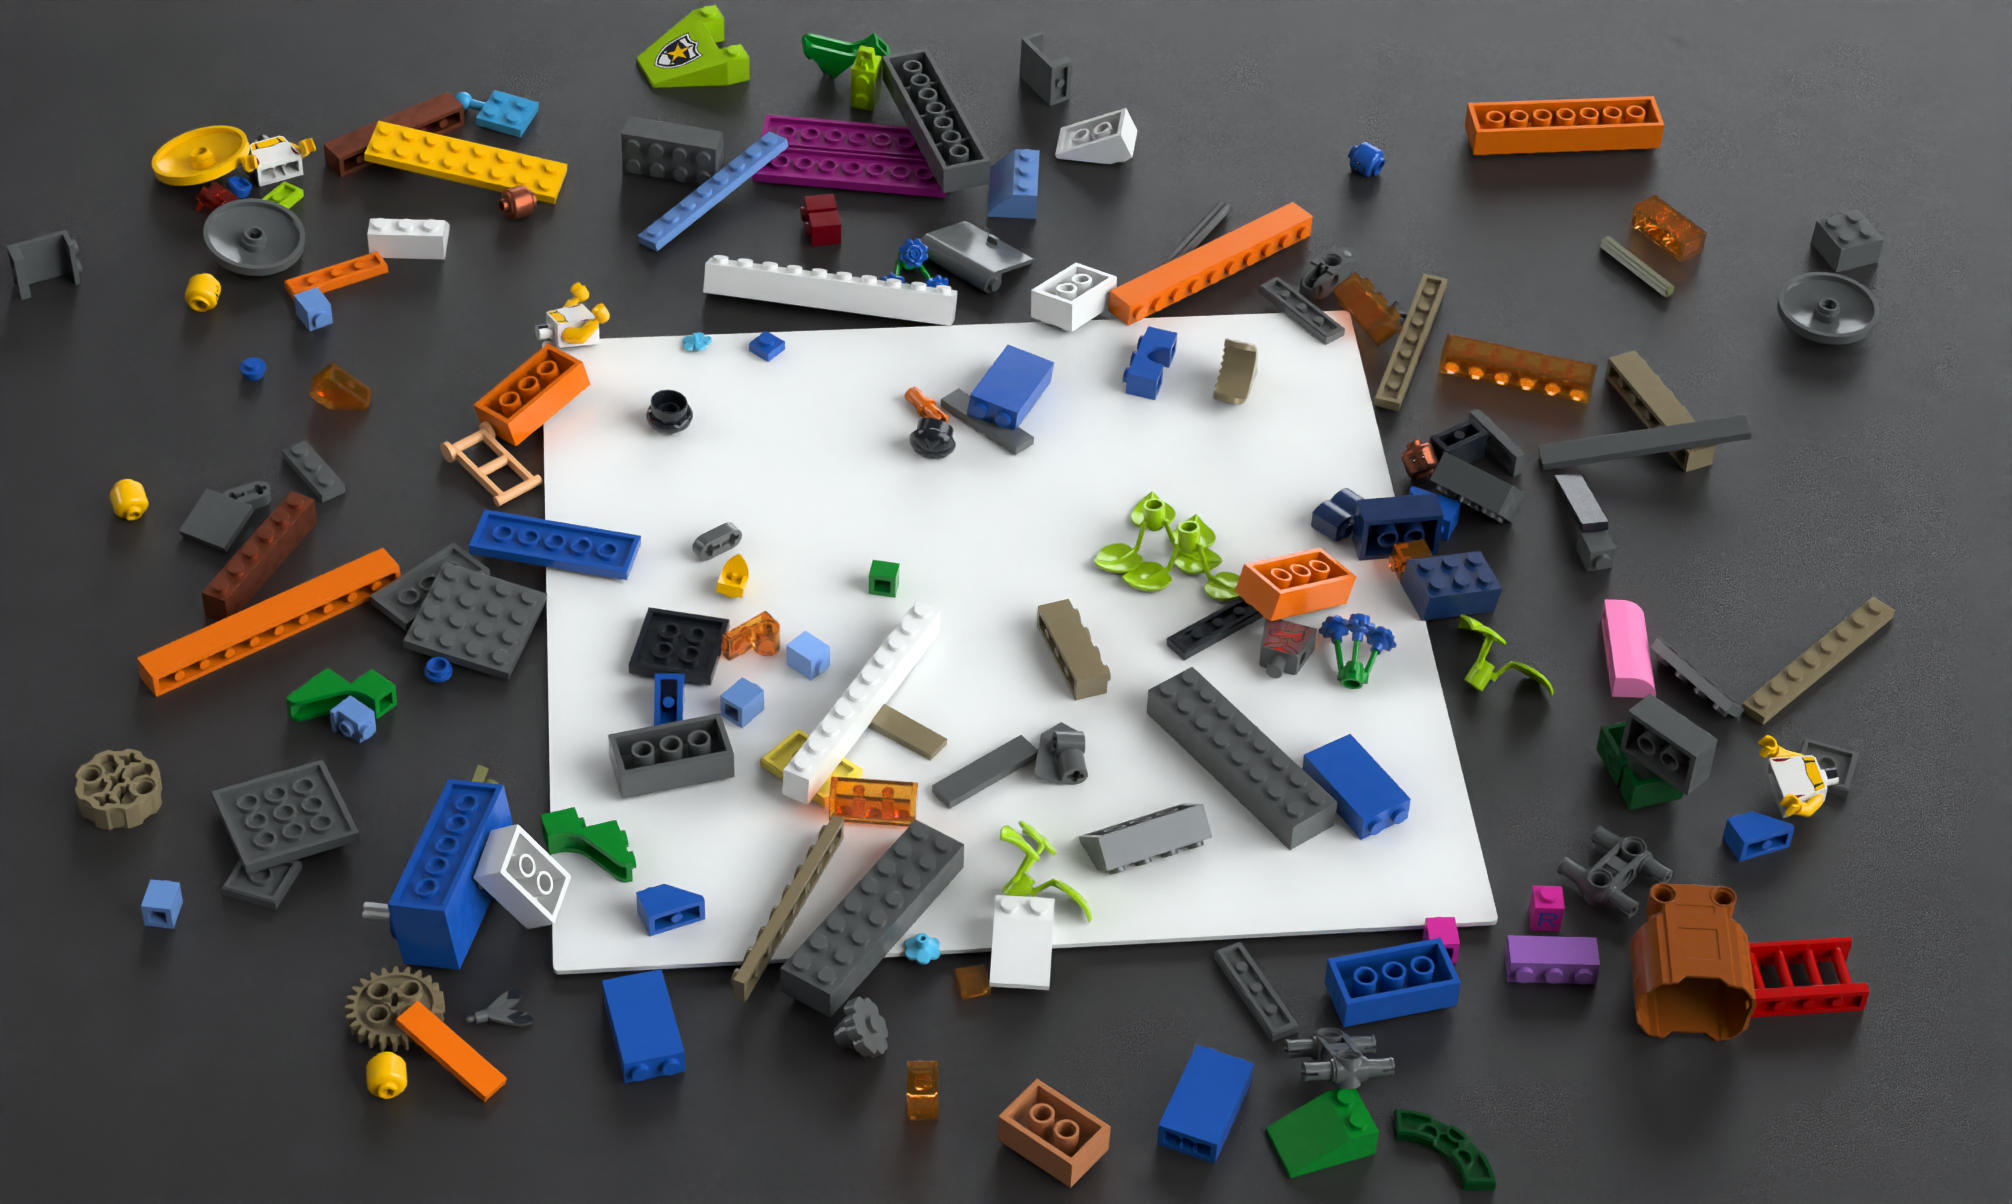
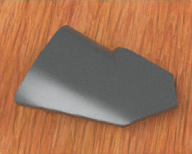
[1034,722,1088,785]

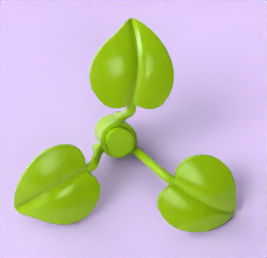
[1094,491,1222,574]
[1122,514,1241,601]
[1458,614,1554,697]
[1000,820,1092,923]

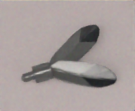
[466,989,533,1027]

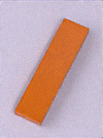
[284,251,388,302]
[395,1001,507,1102]

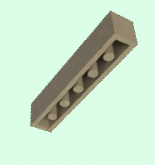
[1605,350,1716,473]

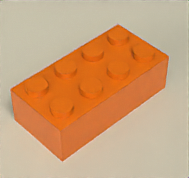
[473,344,591,446]
[1235,548,1356,621]

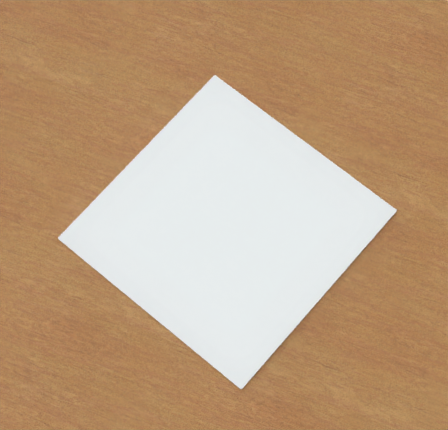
[542,311,1498,975]

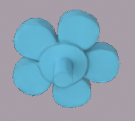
[683,332,712,351]

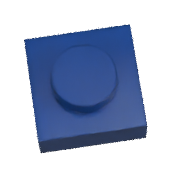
[749,331,785,362]

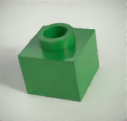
[869,560,900,598]

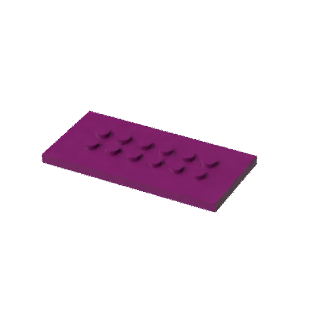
[752,114,947,198]

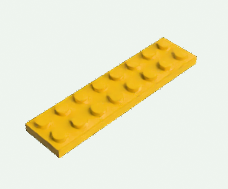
[364,121,568,204]

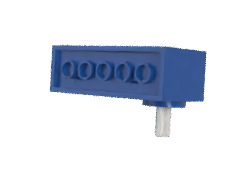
[362,779,513,970]

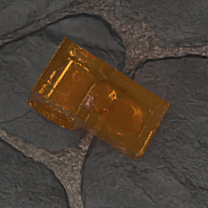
[722,610,780,661]
[906,1061,939,1120]

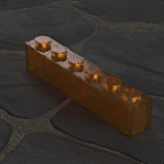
[1439,334,1598,404]

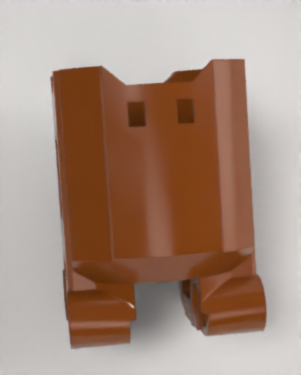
[1630,883,1756,1041]

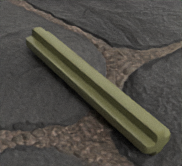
[1600,236,1674,298]

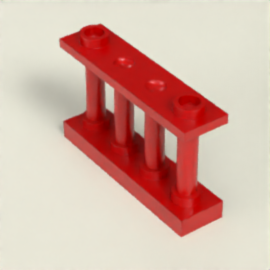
[1749,937,1870,1018]

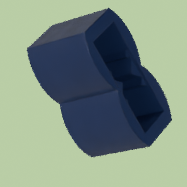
[1311,488,1364,542]

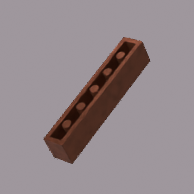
[323,91,465,177]
[201,491,317,621]

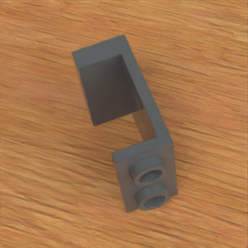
[1020,32,1072,106]
[7,230,83,300]

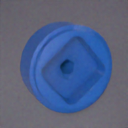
[225,176,252,198]

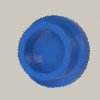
[240,357,266,381]
[424,657,453,683]

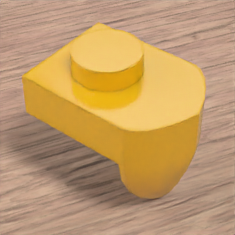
[716,553,749,598]

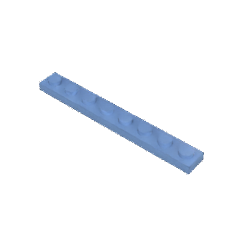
[638,132,788,251]

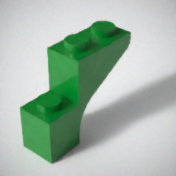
[801,33,891,78]
[286,668,397,722]
[541,807,636,883]

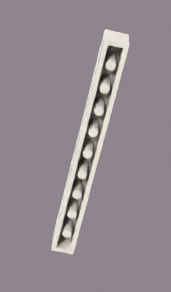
[703,255,958,326]
[782,601,941,805]

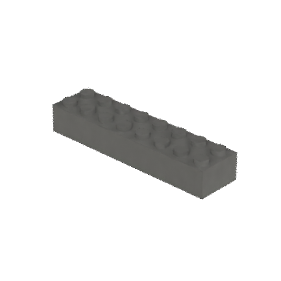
[882,48,990,193]
[1147,667,1338,850]
[780,820,964,1018]

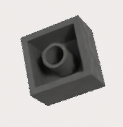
[1811,210,1884,272]

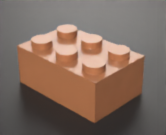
[997,1079,1111,1188]

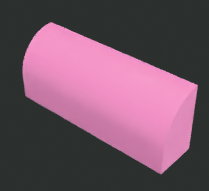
[1601,599,1656,698]

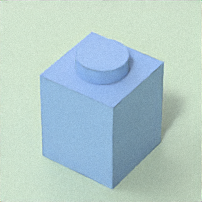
[786,631,830,680]

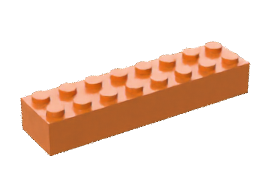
[1464,96,1664,155]

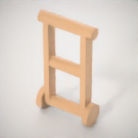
[440,421,543,507]

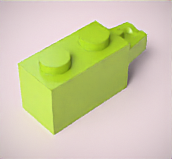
[851,45,882,111]

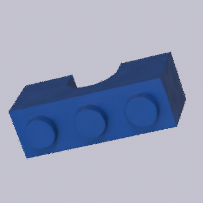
[1123,326,1178,400]

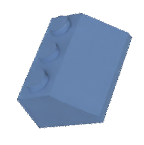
[987,149,1040,219]

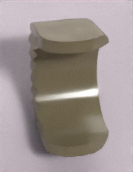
[1212,338,1258,404]

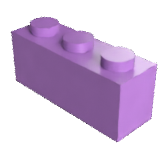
[1504,935,1600,985]

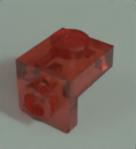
[195,181,239,211]

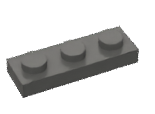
[1469,409,1525,477]
[282,440,346,503]

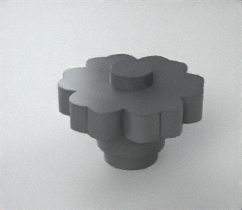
[834,997,888,1058]

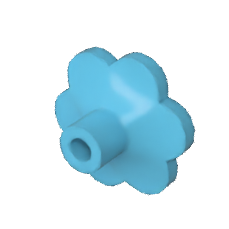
[905,933,940,965]

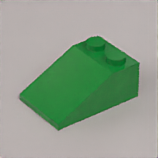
[1266,1088,1379,1178]

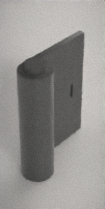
[920,221,1033,294]

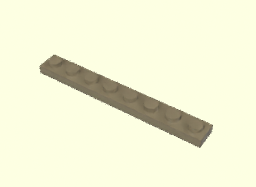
[1374,274,1448,411]
[1741,596,1895,725]
[731,815,844,1003]

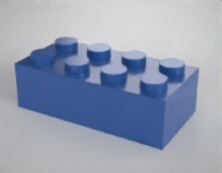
[1324,938,1461,1027]

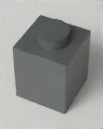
[1576,530,1616,572]

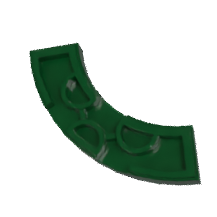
[1393,1109,1496,1190]

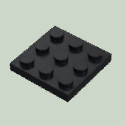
[629,607,730,685]

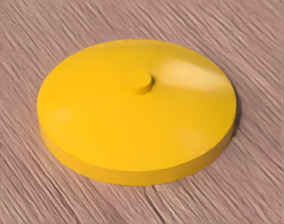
[152,125,250,186]

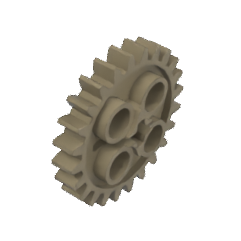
[345,966,445,1052]

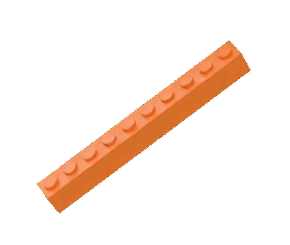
[1108,202,1313,326]
[137,548,401,697]

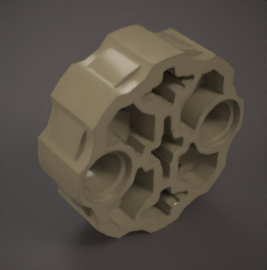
[74,749,163,830]

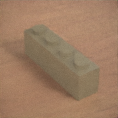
[1037,599,1111,700]

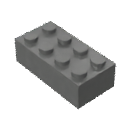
[621,116,724,185]
[608,713,735,799]

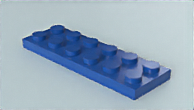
[469,509,641,580]

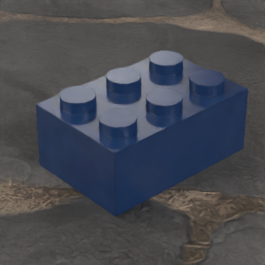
[1352,493,1444,561]
[1400,551,1502,621]

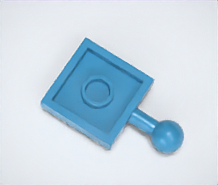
[454,90,539,138]

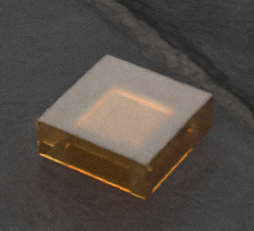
[955,964,991,998]

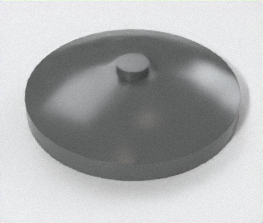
[203,198,305,276]
[1777,272,1879,345]

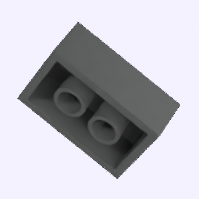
[1430,452,1527,523]
[1620,694,1718,796]

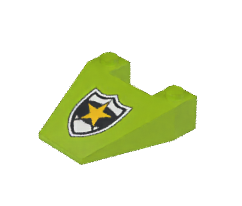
[637,5,750,88]

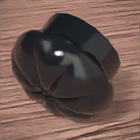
[646,390,693,434]
[909,418,956,458]

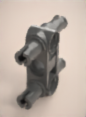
[1558,825,1673,918]
[1283,1027,1395,1089]

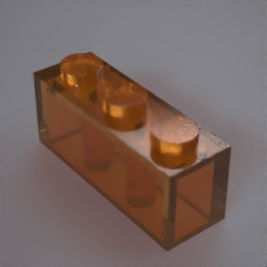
[1631,195,1707,262]
[1332,272,1403,347]
[829,776,918,827]

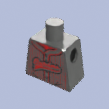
[1259,619,1317,679]

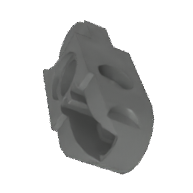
[1299,245,1358,300]

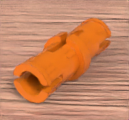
[905,386,949,423]

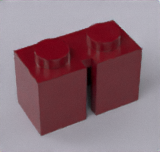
[800,194,841,247]

